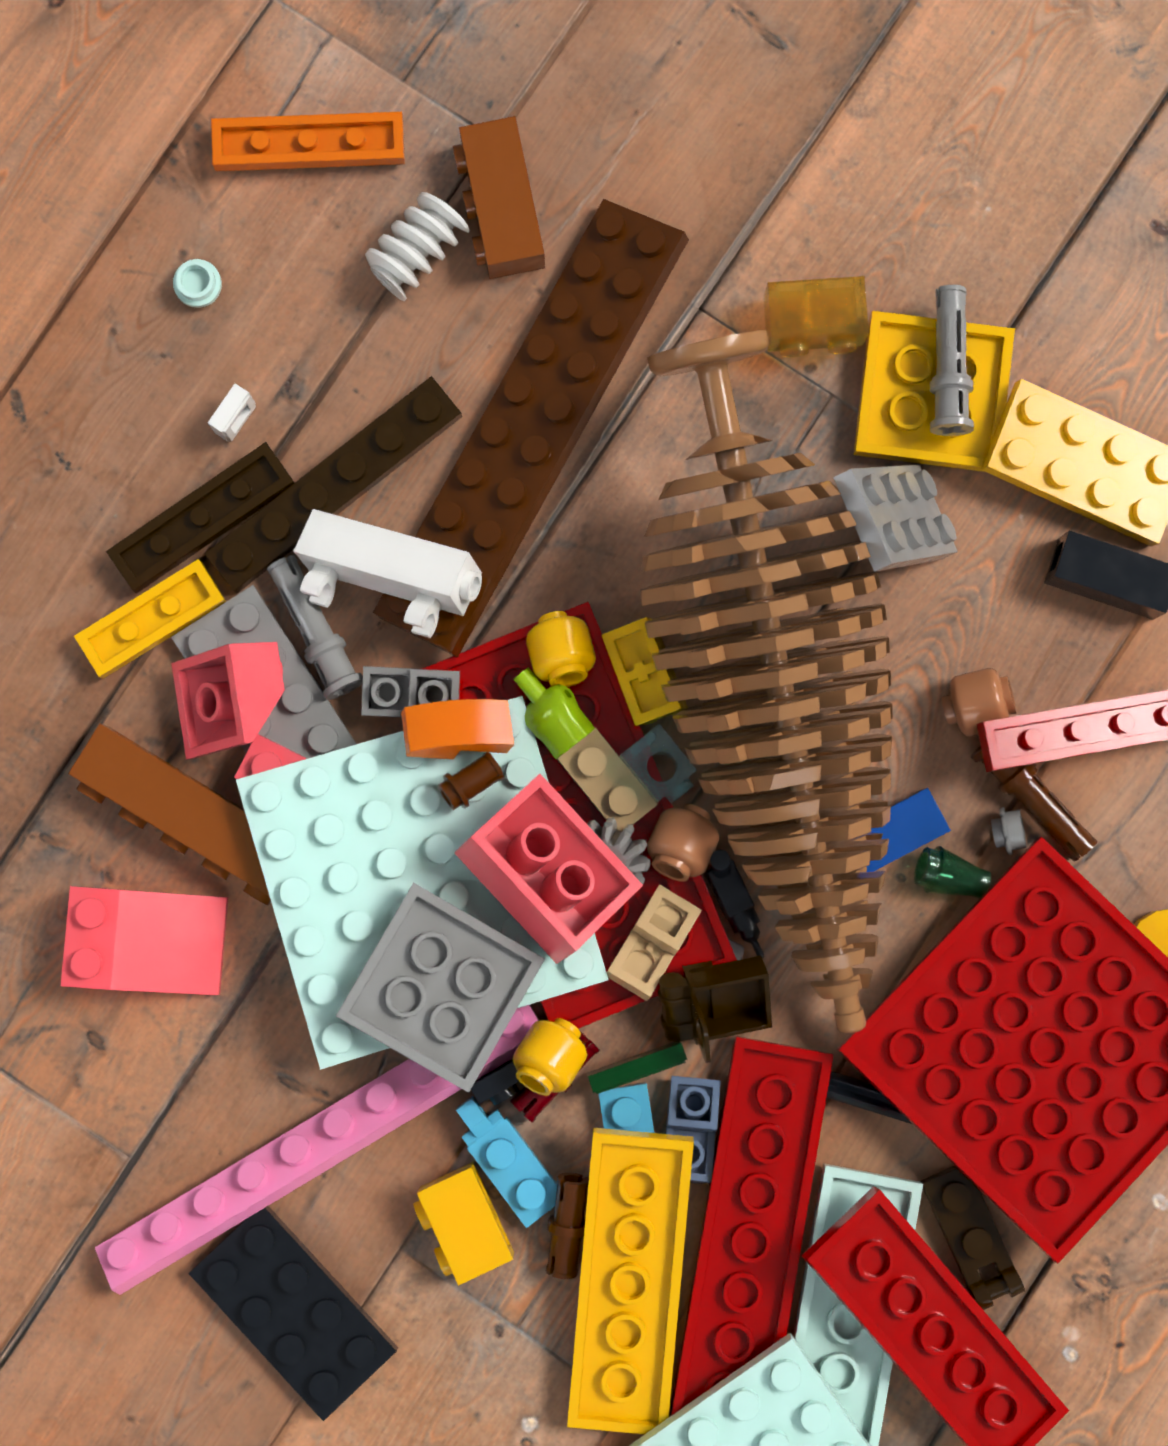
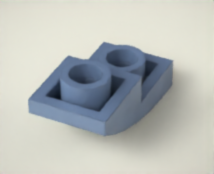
[665,1076,721,1184]

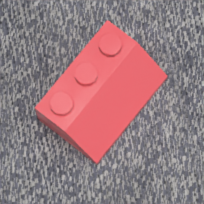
[454,774,643,964]

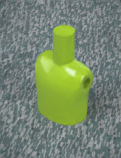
[513,667,595,759]

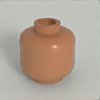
[941,668,1017,737]
[647,804,719,881]

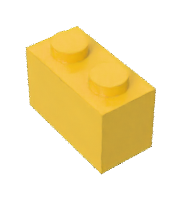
[413,1162,514,1286]

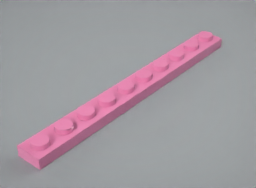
[95,1005,539,1295]

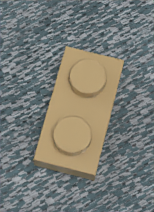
[557,728,658,832]

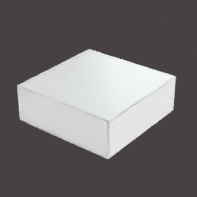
[208,383,256,442]

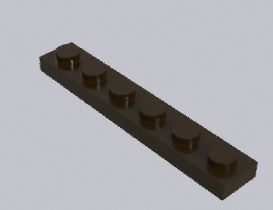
[204,376,462,593]

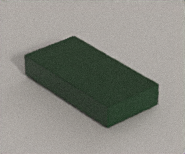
[587,1042,687,1094]

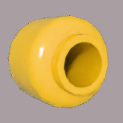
[526,611,596,687]
[512,1018,587,1096]

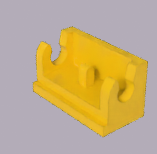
[602,617,688,726]

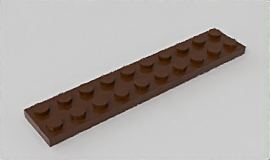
[373,199,689,658]

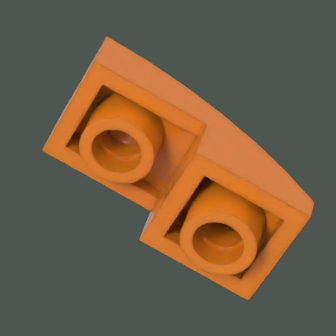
[401,699,514,759]

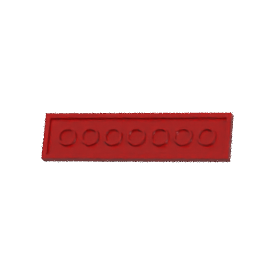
[669,1036,834,1417]

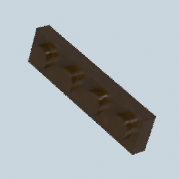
[106,442,295,593]

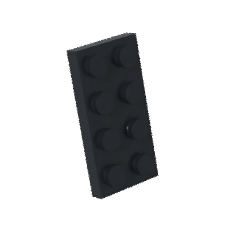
[188,1206,398,1421]

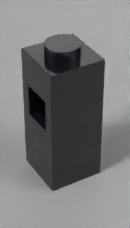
[1044,530,1168,620]

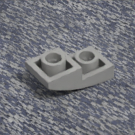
[361,666,460,717]

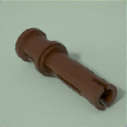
[971,745,1098,862]

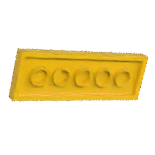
[567,1127,694,1435]

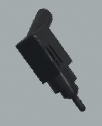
[704,850,764,959]

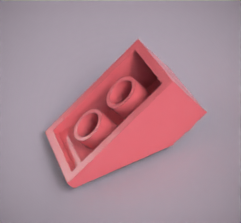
[61,886,228,995]

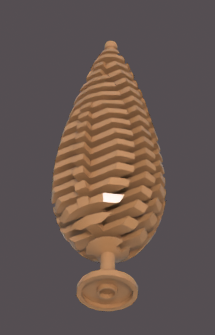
[640,330,893,1034]

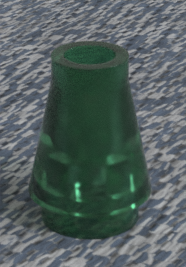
[914,846,991,899]

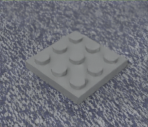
[336,882,545,1093]

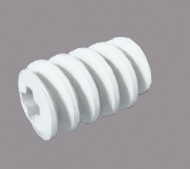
[365,192,470,301]

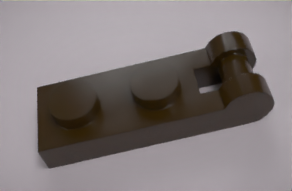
[920,1165,1025,1310]

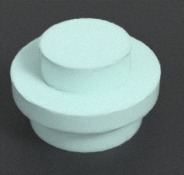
[173,259,222,308]

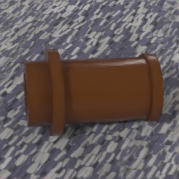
[437,752,505,810]

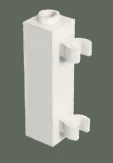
[293,509,482,638]

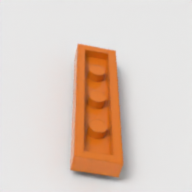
[211,111,405,171]

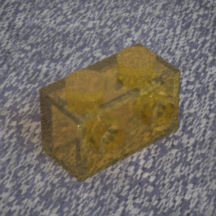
[763,276,869,357]

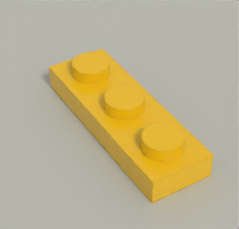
[74,559,226,679]

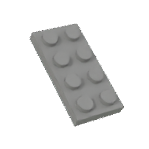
[833,465,958,572]
[171,585,357,758]

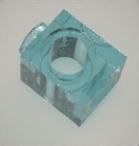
[620,724,697,804]

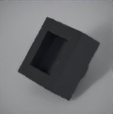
[471,1059,519,1106]

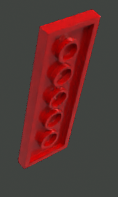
[801,1186,1069,1446]

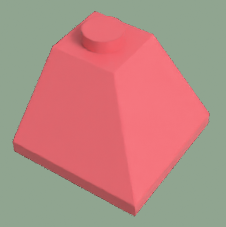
[171,642,285,759]

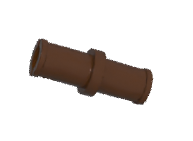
[546,1172,589,1279]

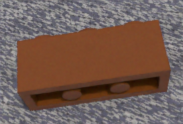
[453,116,545,279]

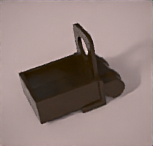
[658,956,772,1063]

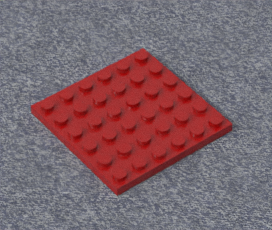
[837,837,1168,1264]

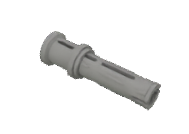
[930,285,974,436]
[267,555,363,700]

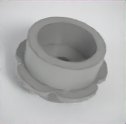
[991,807,1027,855]

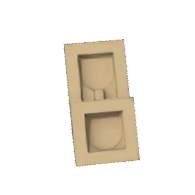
[607,884,702,1001]

